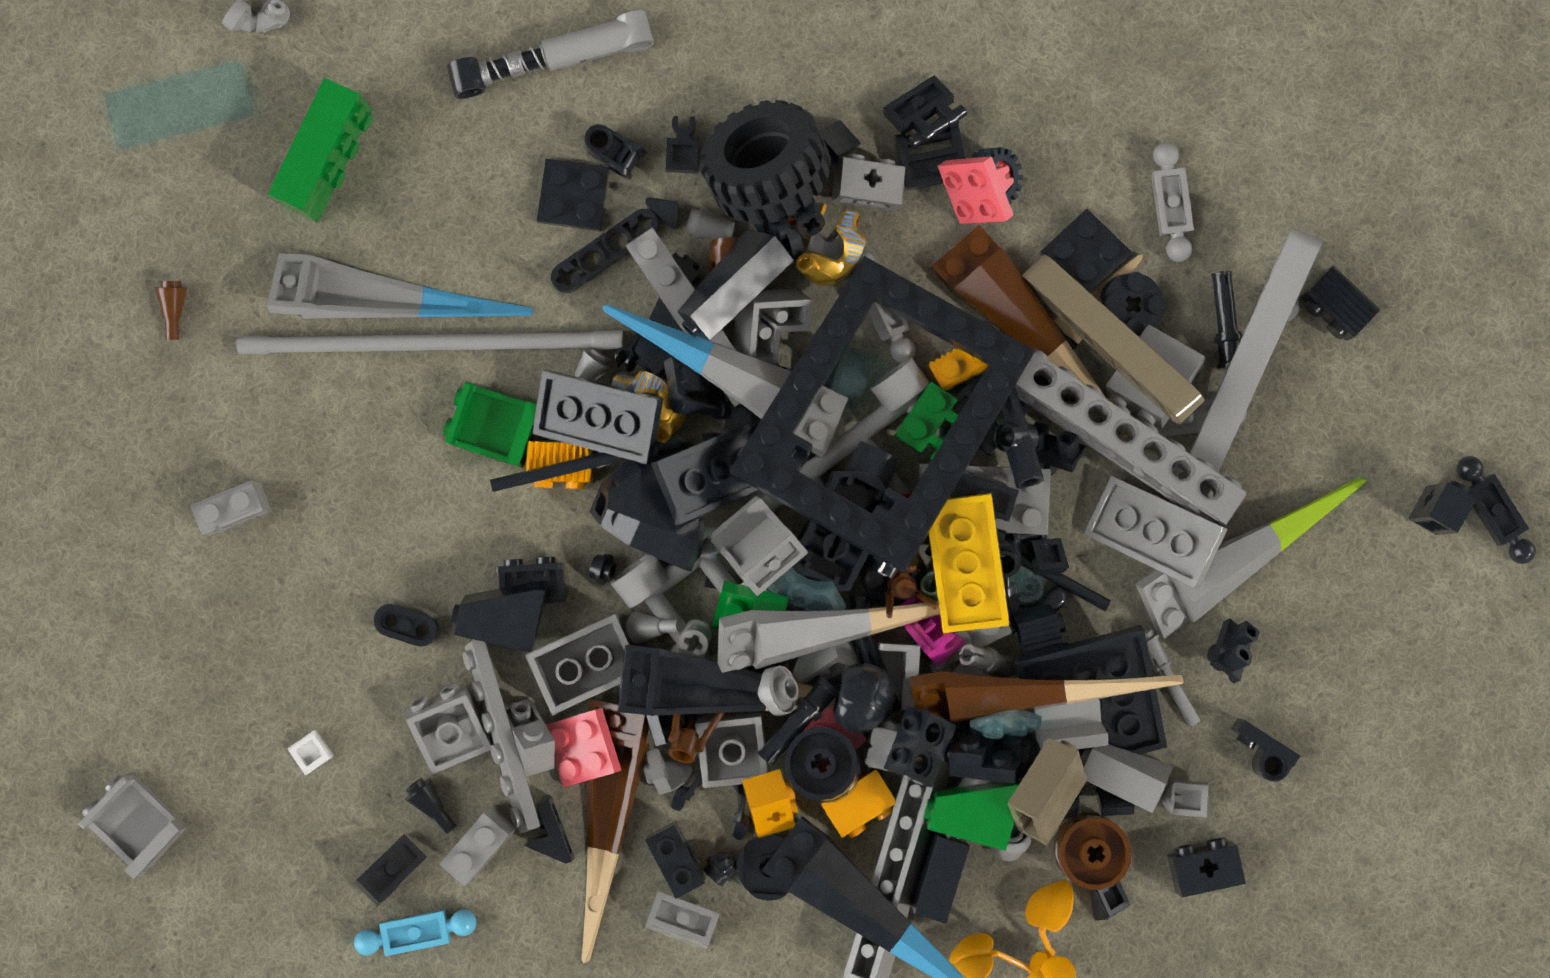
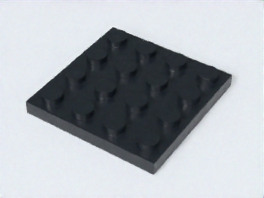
[1013,625,1167,758]

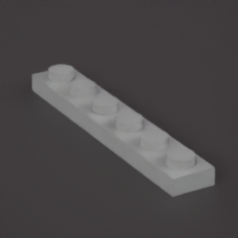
[626,228,741,407]
[463,640,540,833]

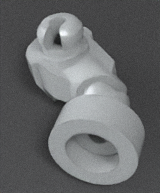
[222,0,290,35]

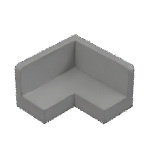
[877,642,920,710]

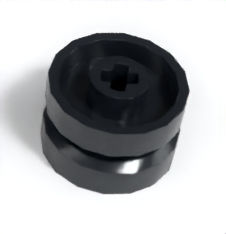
[785,727,861,804]

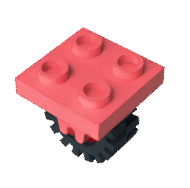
[938,147,1023,224]

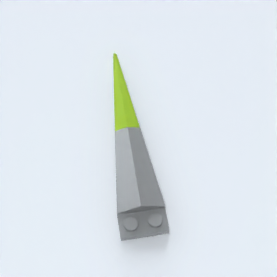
[1135,477,1367,639]

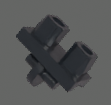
[1033,422,1086,476]
[1207,618,1260,684]

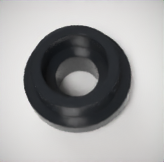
[589,553,617,586]

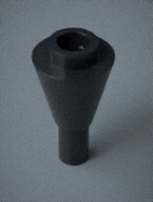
[405,778,456,834]

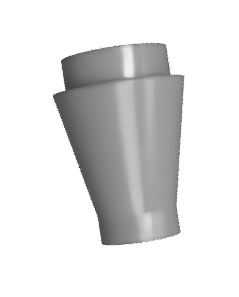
[686,207,735,239]

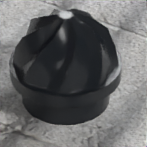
[703,852,737,886]

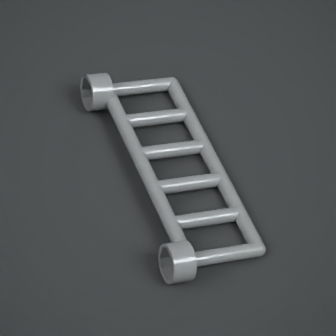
[610,357,970,663]

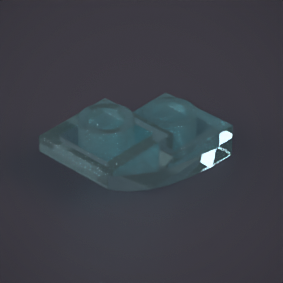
[970,710,1042,739]

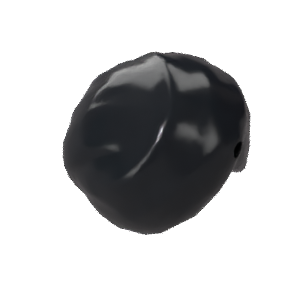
[833,663,897,733]

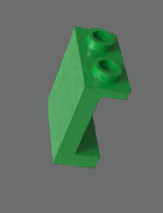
[443,381,537,468]

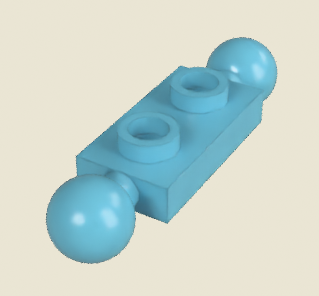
[354,909,477,956]

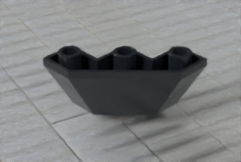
[589,442,704,572]

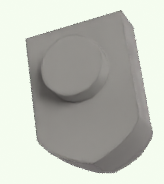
[643,748,693,795]
[1161,780,1209,818]

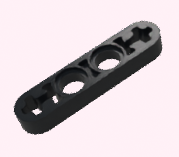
[551,209,659,293]

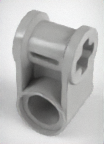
[672,619,712,659]

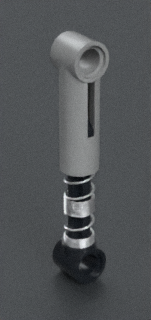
[447,10,654,99]

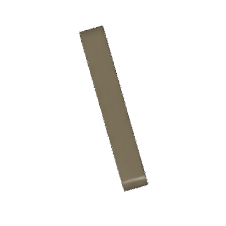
[1021,255,1204,425]

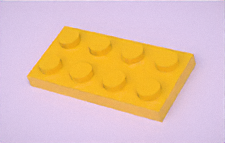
[929,493,1010,633]

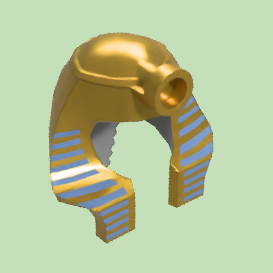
[796,201,866,286]
[611,370,686,443]

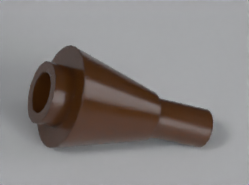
[154,281,188,340]

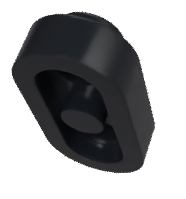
[374,604,439,647]

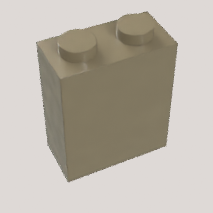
[1008,737,1087,845]

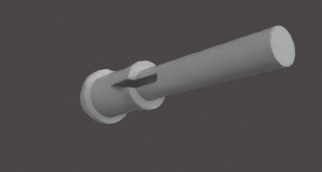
[1145,629,1200,726]

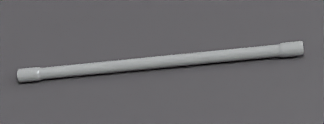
[237,330,624,355]

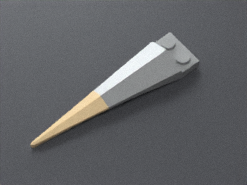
[717,601,940,673]

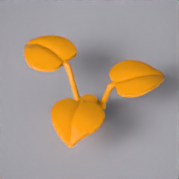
[948,880,1076,978]

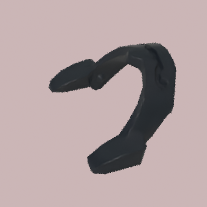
[671,772,752,841]

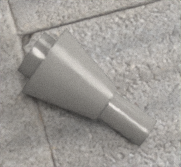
[574,348,610,381]
[626,611,683,644]

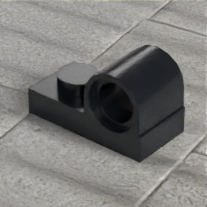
[1231,718,1300,782]
[354,834,427,907]

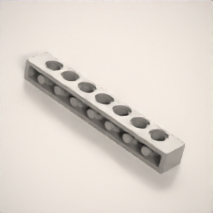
[1015,348,1247,527]

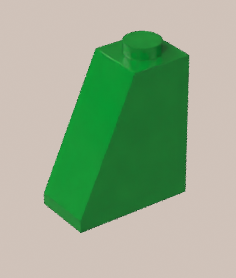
[922,780,1021,851]

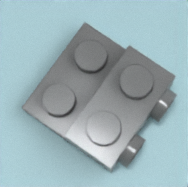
[405,684,493,774]

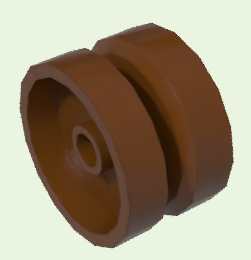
[1053,812,1132,890]

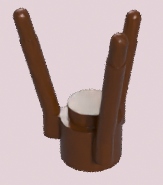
[884,565,938,618]
[668,712,725,763]

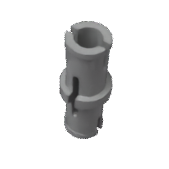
[959,644,1015,675]

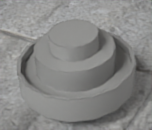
[758,665,798,716]

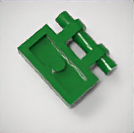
[894,382,958,460]

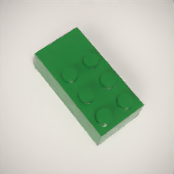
[268,77,373,223]

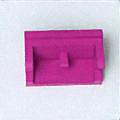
[900,596,965,666]

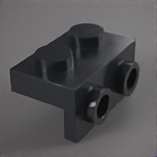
[495,557,566,603]

